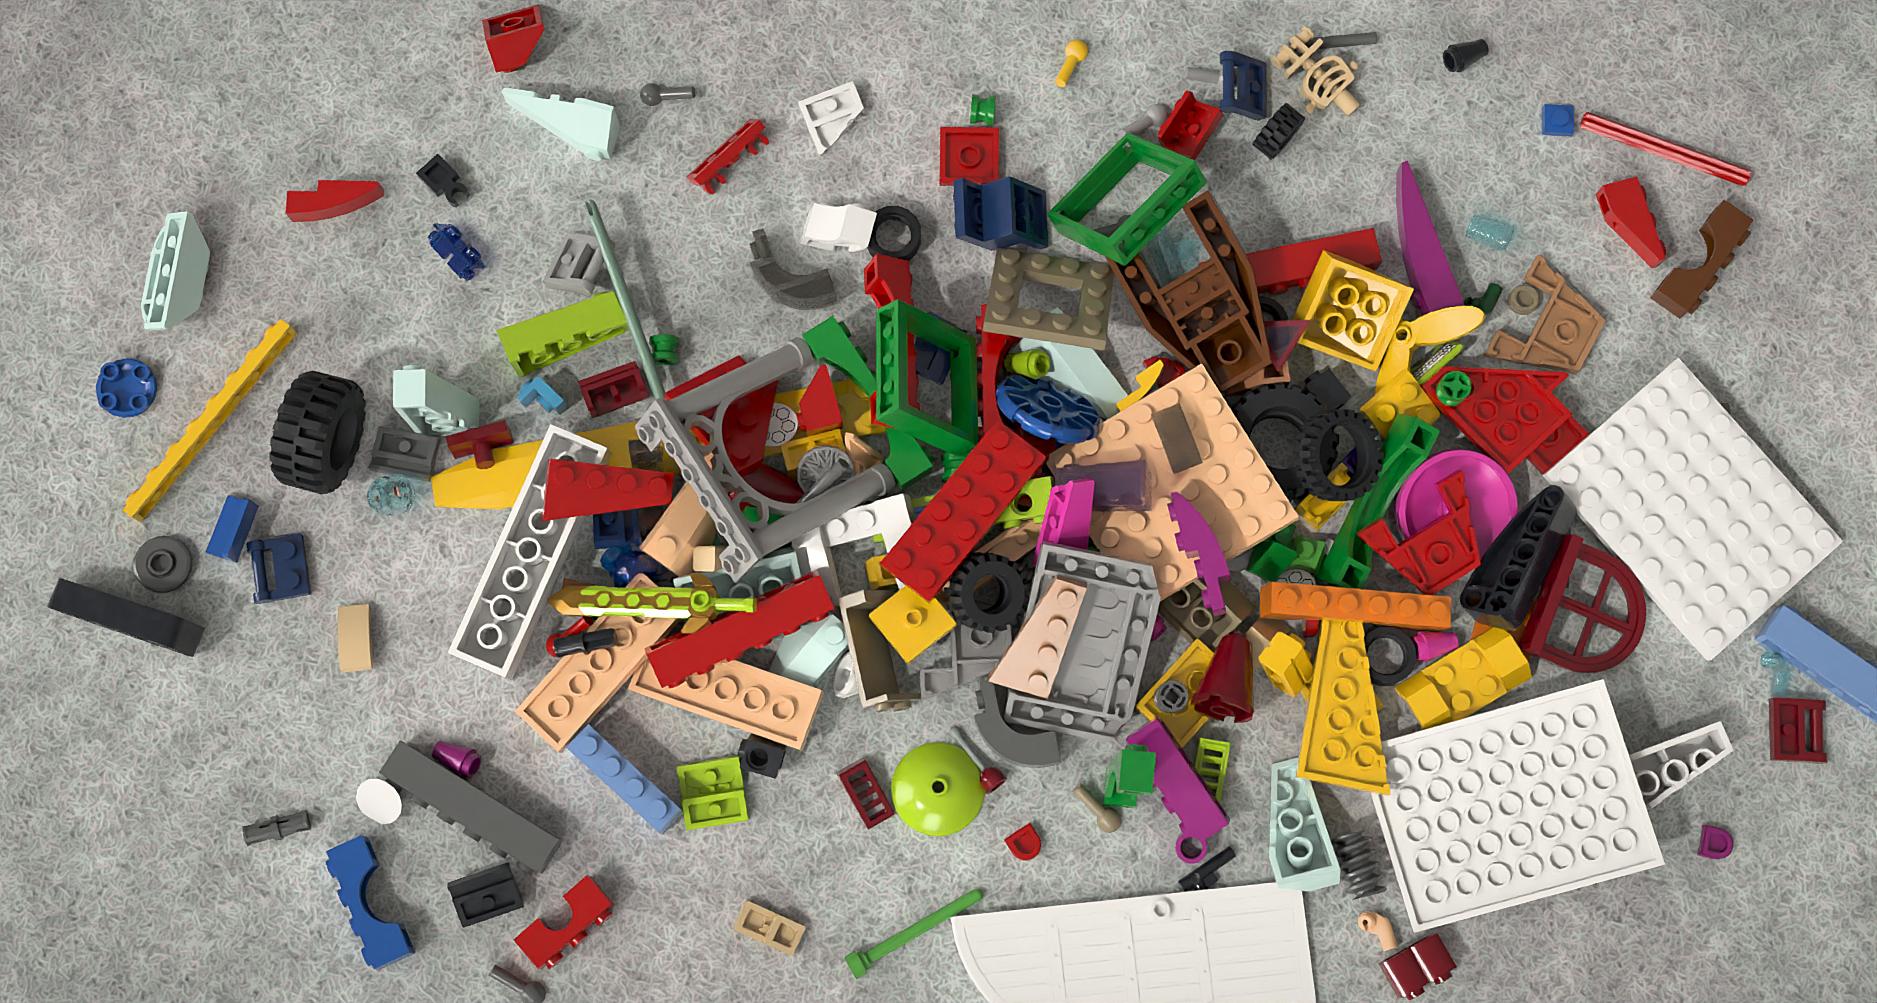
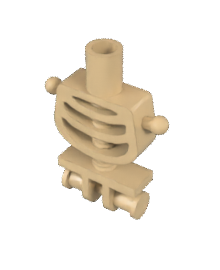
[1270,26,1361,116]

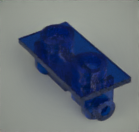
[428,223,486,281]

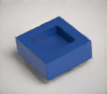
[1542,104,1574,137]

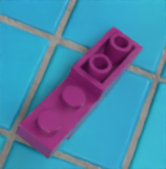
[1167,491,1232,616]

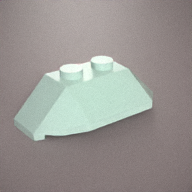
[141,211,210,331]

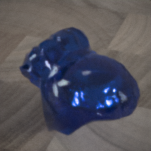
[600,544,659,588]

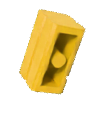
[1258,632,1313,697]

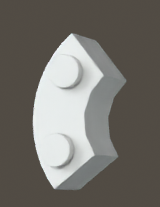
[800,202,877,252]

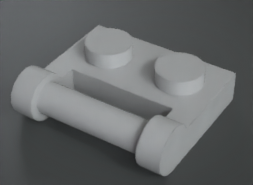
[543,233,615,297]

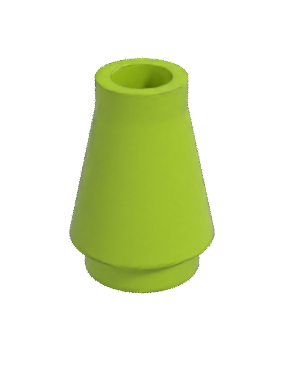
[1004,349,1050,379]

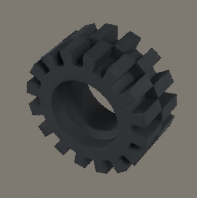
[1252,103,1305,160]

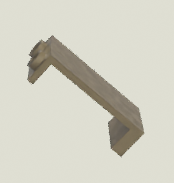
[838,590,921,712]

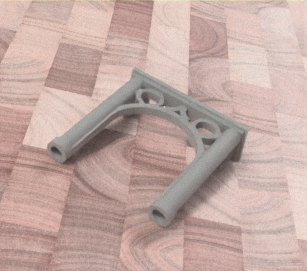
[634,337,895,583]

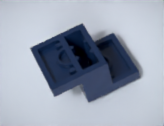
[953,176,1048,251]

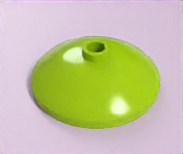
[891,742,985,836]

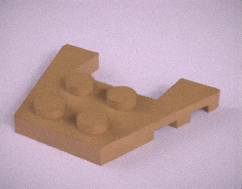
[1483,255,1606,374]

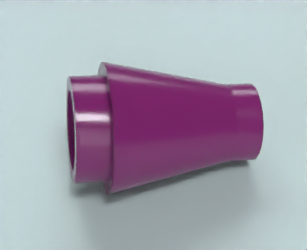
[432,740,482,778]

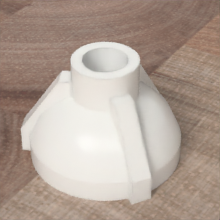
[833,652,859,698]

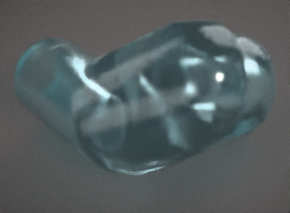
[1760,651,1790,697]

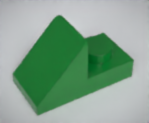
[1246,524,1298,582]

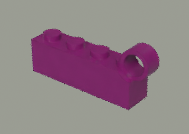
[1125,715,1230,864]

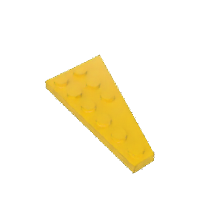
[1295,620,1391,796]

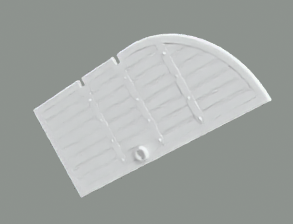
[951,882,1316,1003]

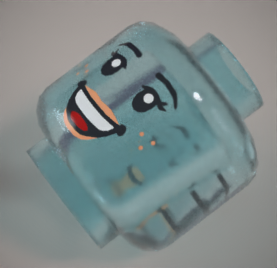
[367,475,415,516]

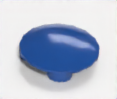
[96,358,157,418]

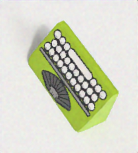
[1410,341,1463,386]

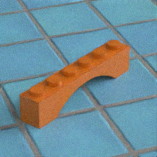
[1260,582,1451,632]

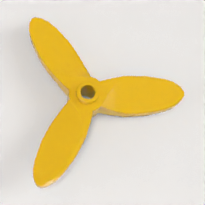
[1375,306,1485,394]

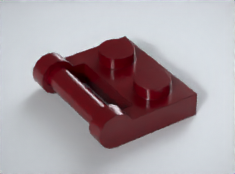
[1769,697,1828,764]

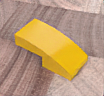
[1116,360,1164,412]

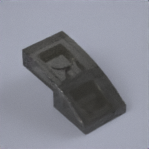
[1151,403,1203,474]

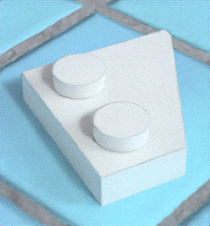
[798,81,864,156]

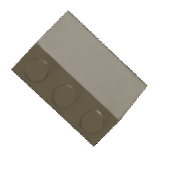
[1157,578,1256,652]

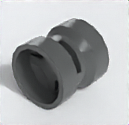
[1153,680,1188,713]

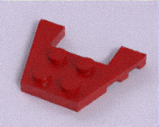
[1356,470,1481,595]

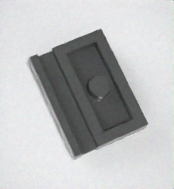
[368,426,441,482]

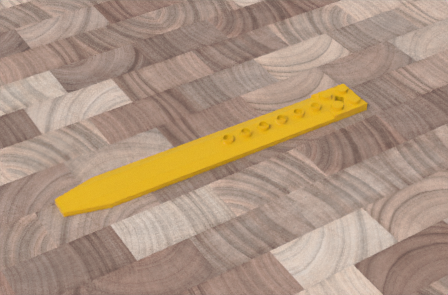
[431,378,886,510]

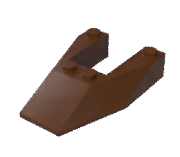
[1106,190,1272,393]

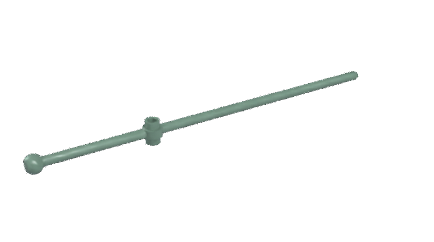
[585,199,722,546]

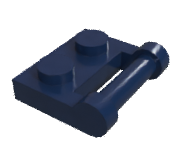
[1220,51,1267,121]
[246,534,311,604]

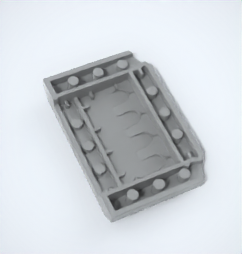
[1003,541,1160,743]

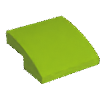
[677,755,749,831]

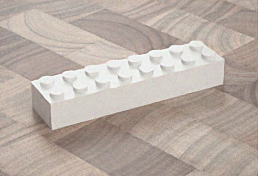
[448,424,612,679]

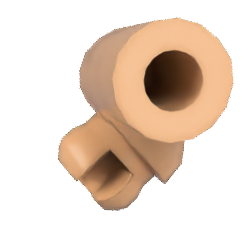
[1358,911,1398,951]

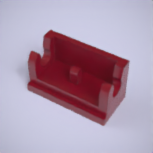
[578,361,649,418]

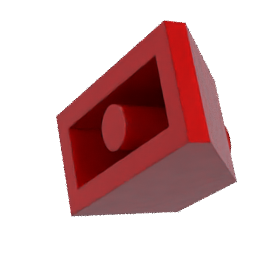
[796,364,844,436]

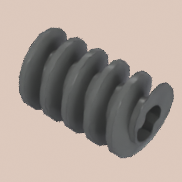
[1331,830,1387,900]

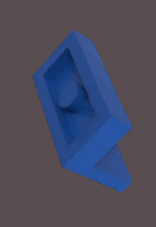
[206,495,259,563]

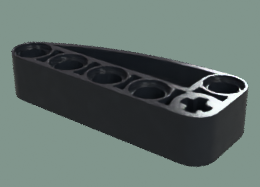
[1460,486,1576,630]
[47,578,205,657]

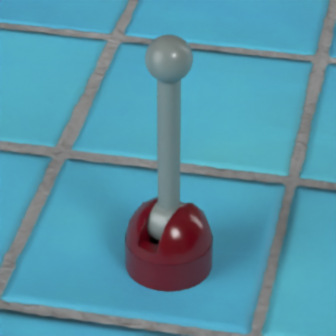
[949,727,1007,794]

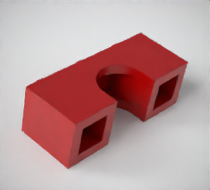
[513,875,615,970]

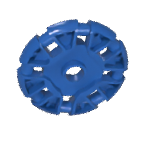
[996,375,1100,444]

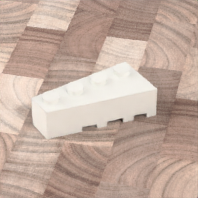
[1629,721,1734,811]

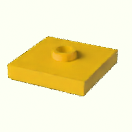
[869,586,957,664]

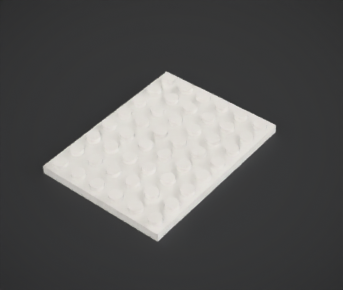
[1542,358,1843,661]
[1370,679,1665,933]

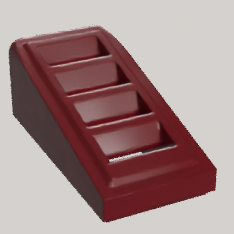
[836,758,895,830]

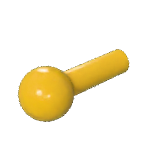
[1055,39,1088,87]

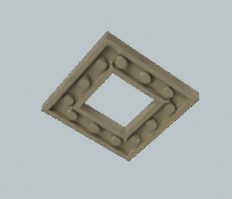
[983,248,1114,350]

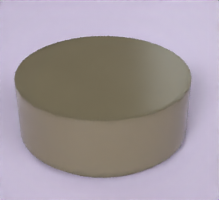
[1508,284,1540,315]

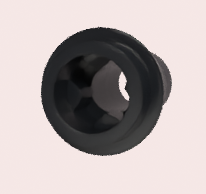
[1442,39,1489,73]

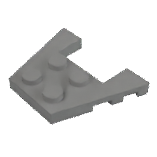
[920,595,1012,700]

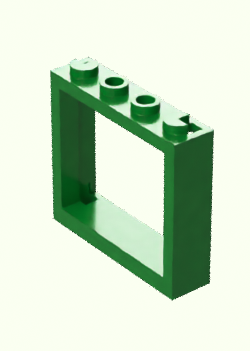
[1047,133,1207,266]
[876,299,979,456]

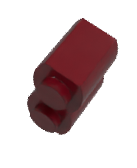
[1378,933,1457,1000]

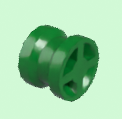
[970,94,996,126]
[649,334,679,365]
[1436,371,1472,406]

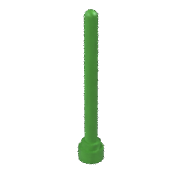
[844,889,983,980]

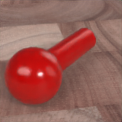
[546,616,593,658]

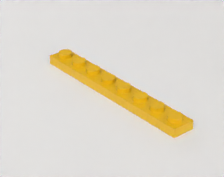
[122,319,297,523]

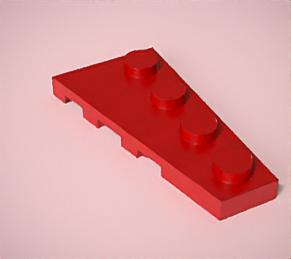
[542,459,674,521]

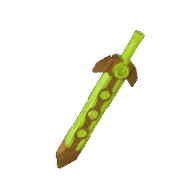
[547,573,757,634]

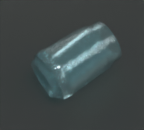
[1465,214,1514,252]

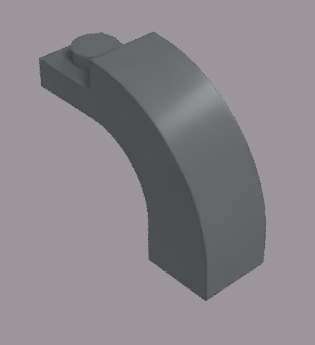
[974,680,1061,768]

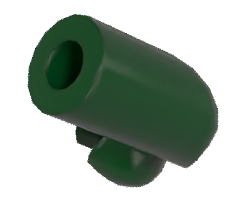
[1464,283,1503,315]

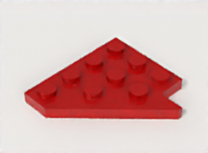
[664,355,779,477]
[1421,366,1572,475]

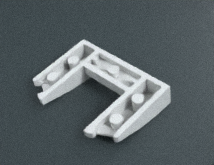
[791,494,915,606]

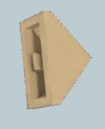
[1244,618,1290,671]

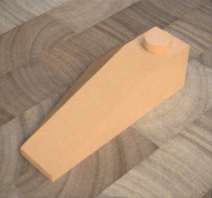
[639,453,729,577]

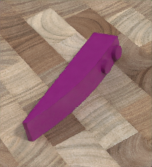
[1396,161,1465,316]

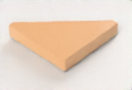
[844,432,884,507]

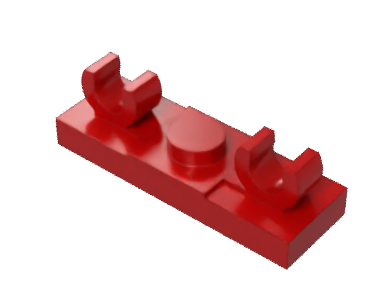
[686,118,769,195]

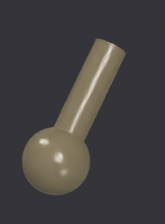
[1072,783,1122,833]

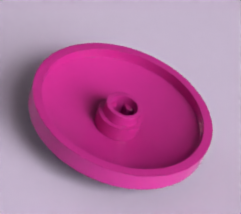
[1395,449,1518,560]

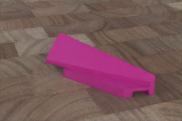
[1032,478,1095,568]

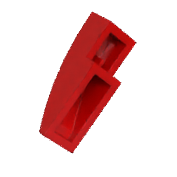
[285,180,384,222]

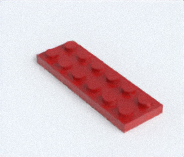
[880,420,1046,604]

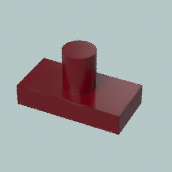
[446,420,514,469]

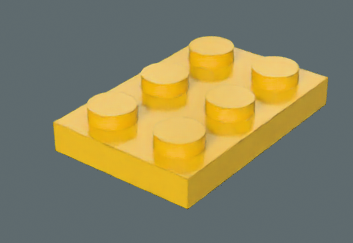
[1134,638,1214,748]

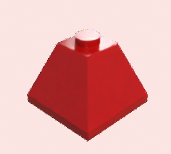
[482,4,545,73]

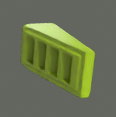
[1194,738,1231,803]

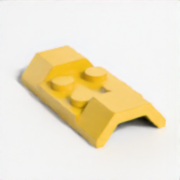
[1394,627,1532,730]

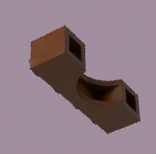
[1650,200,1753,319]

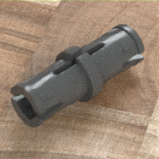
[242,810,311,846]

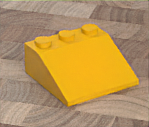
[1289,250,1414,372]

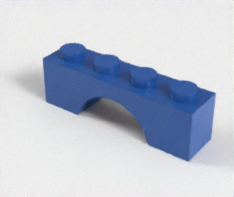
[326,835,415,969]

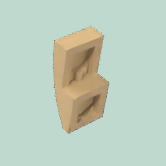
[337,604,373,673]
[732,900,806,956]

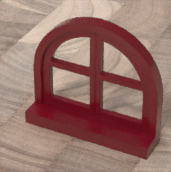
[1518,534,1646,673]

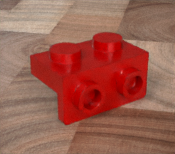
[1157,90,1224,161]

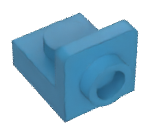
[517,376,568,415]

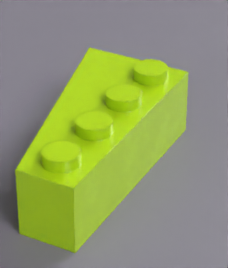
[496,291,630,378]

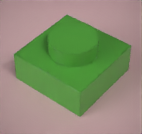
[1289,535,1328,574]

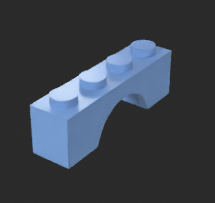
[566,724,683,835]

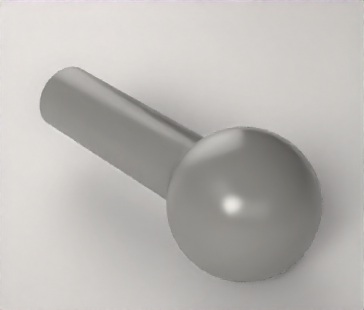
[1184,67,1237,90]
[1120,104,1169,137]

